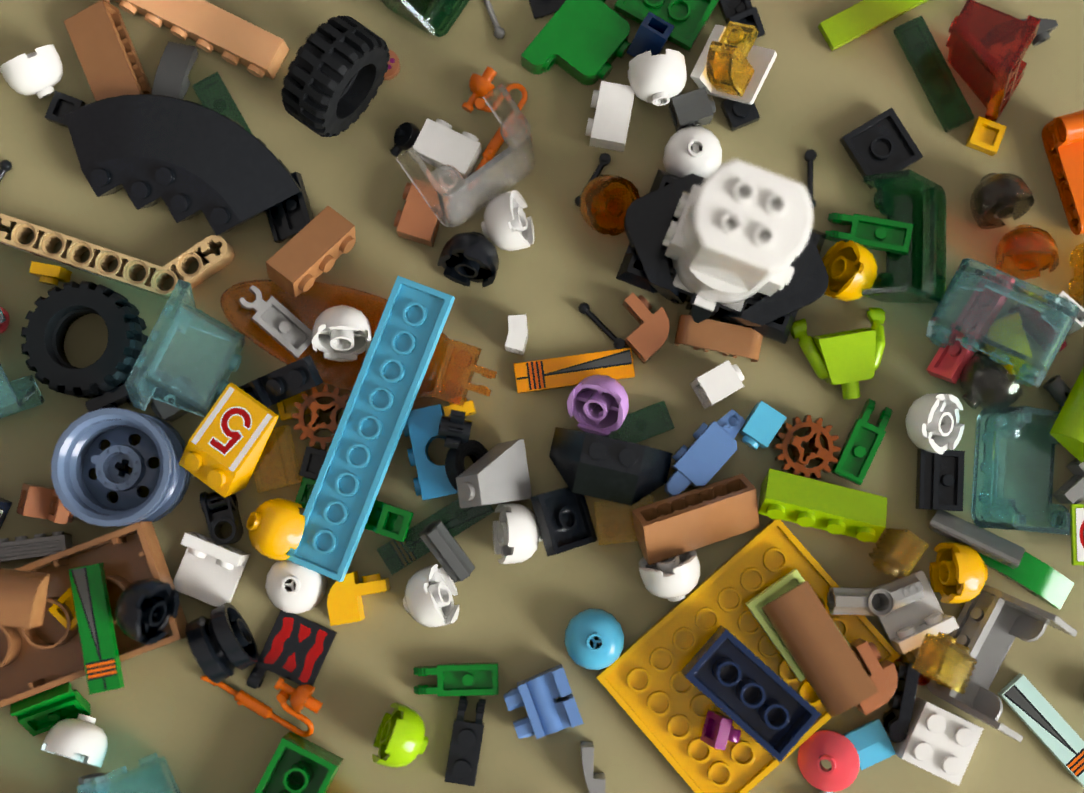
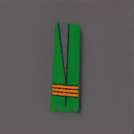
[68,563,124,694]

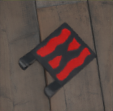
[246,610,337,689]

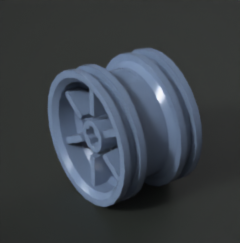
[51,408,191,527]

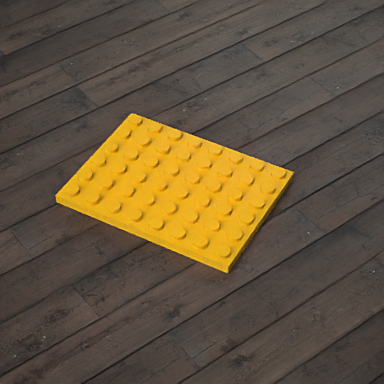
[596,519,900,793]

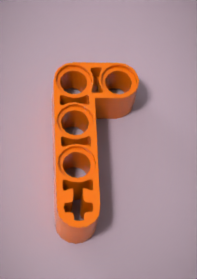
[1042,110,1084,235]

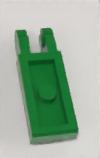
[825,213,914,255]
[831,399,893,485]
[414,662,499,696]

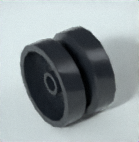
[185,603,259,683]

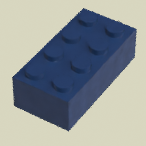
[681,626,821,762]

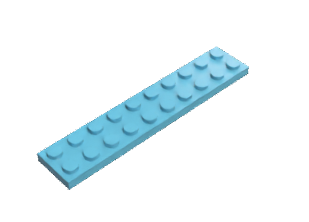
[287,276,455,582]

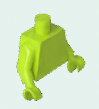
[791,307,885,399]

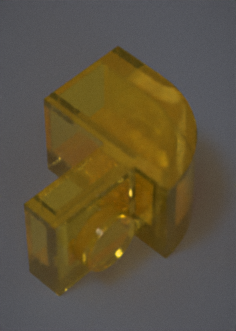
[706,21,759,97]

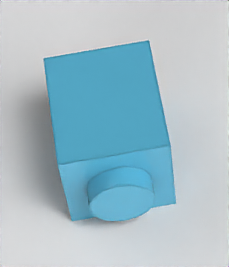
[738,401,787,450]

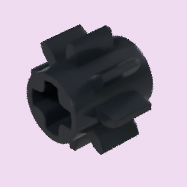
[437,410,472,449]

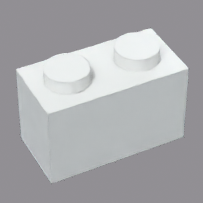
[585,81,635,152]
[412,118,482,181]
[690,360,744,409]

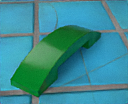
[295,477,414,542]
[956,522,1075,610]

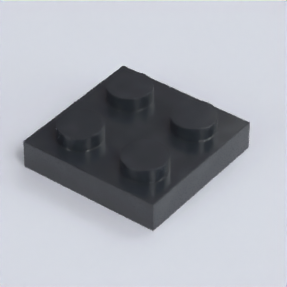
[840,108,923,189]
[530,487,598,557]

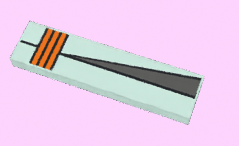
[997,673,1084,787]

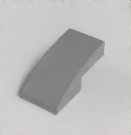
[581,741,606,793]

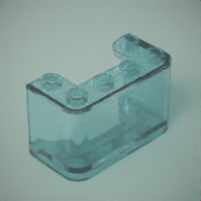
[926,258,1080,388]

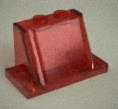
[946,0,1041,122]

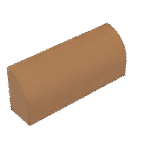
[64,0,152,101]
[632,473,759,565]
[0,568,50,629]
[762,581,879,716]

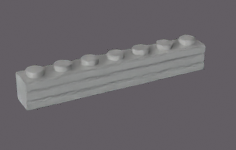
[0,531,73,562]

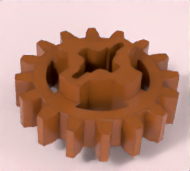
[291,384,350,450]
[773,415,841,479]

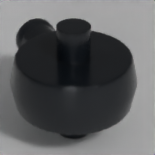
[390,122,420,157]

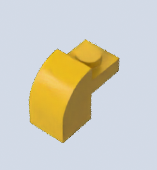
[327,571,391,626]

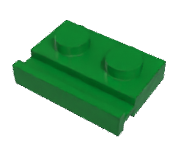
[10,682,91,736]

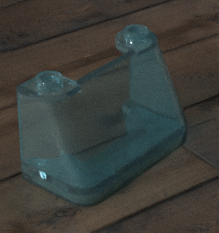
[971,406,1071,535]

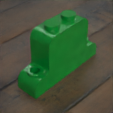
[521,0,630,86]

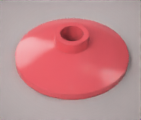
[797,730,860,792]

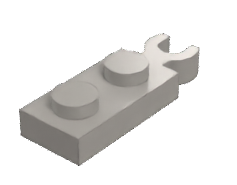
[238,285,312,359]

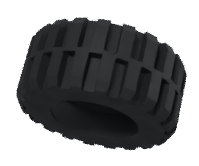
[281,16,390,137]
[21,281,148,399]

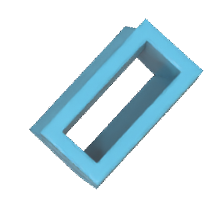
[843,719,896,770]

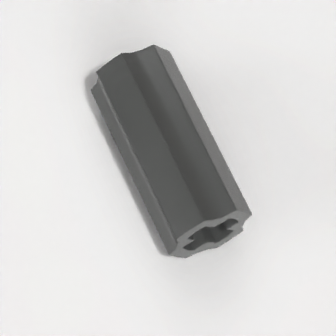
[419,519,475,583]

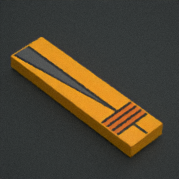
[514,347,635,394]

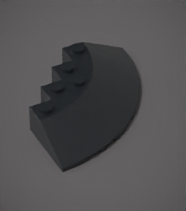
[65,94,302,236]

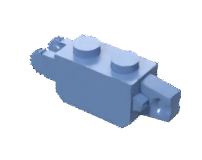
[664,409,746,496]

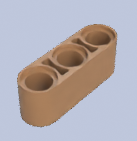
[674,315,763,362]

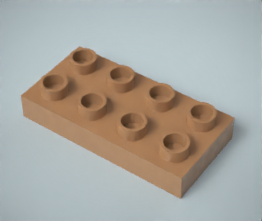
[0,521,187,708]

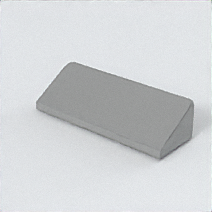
[929,510,1025,569]

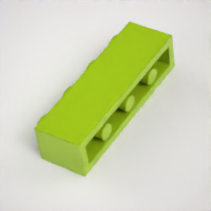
[758,468,887,543]

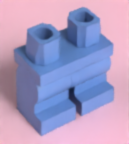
[503,664,584,739]

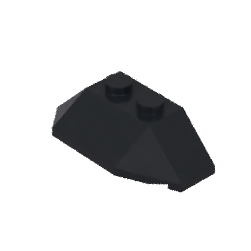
[549,427,673,506]

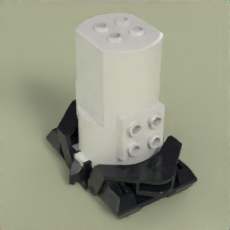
[616,159,829,344]

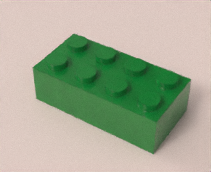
[254,731,343,793]

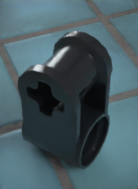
[200,491,243,544]

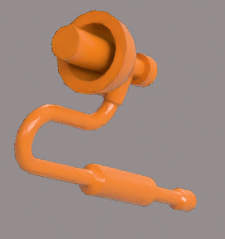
[461,67,528,191]
[200,675,324,737]

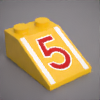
[179,383,279,498]

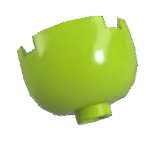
[372,702,428,768]

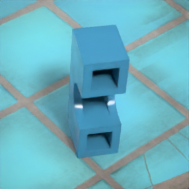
[403,404,458,501]

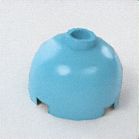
[564,608,625,670]

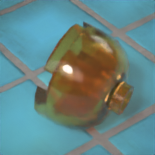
[579,174,640,236]
[995,224,1059,280]

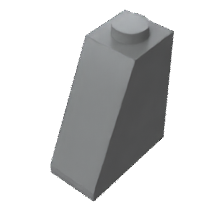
[456,439,532,509]

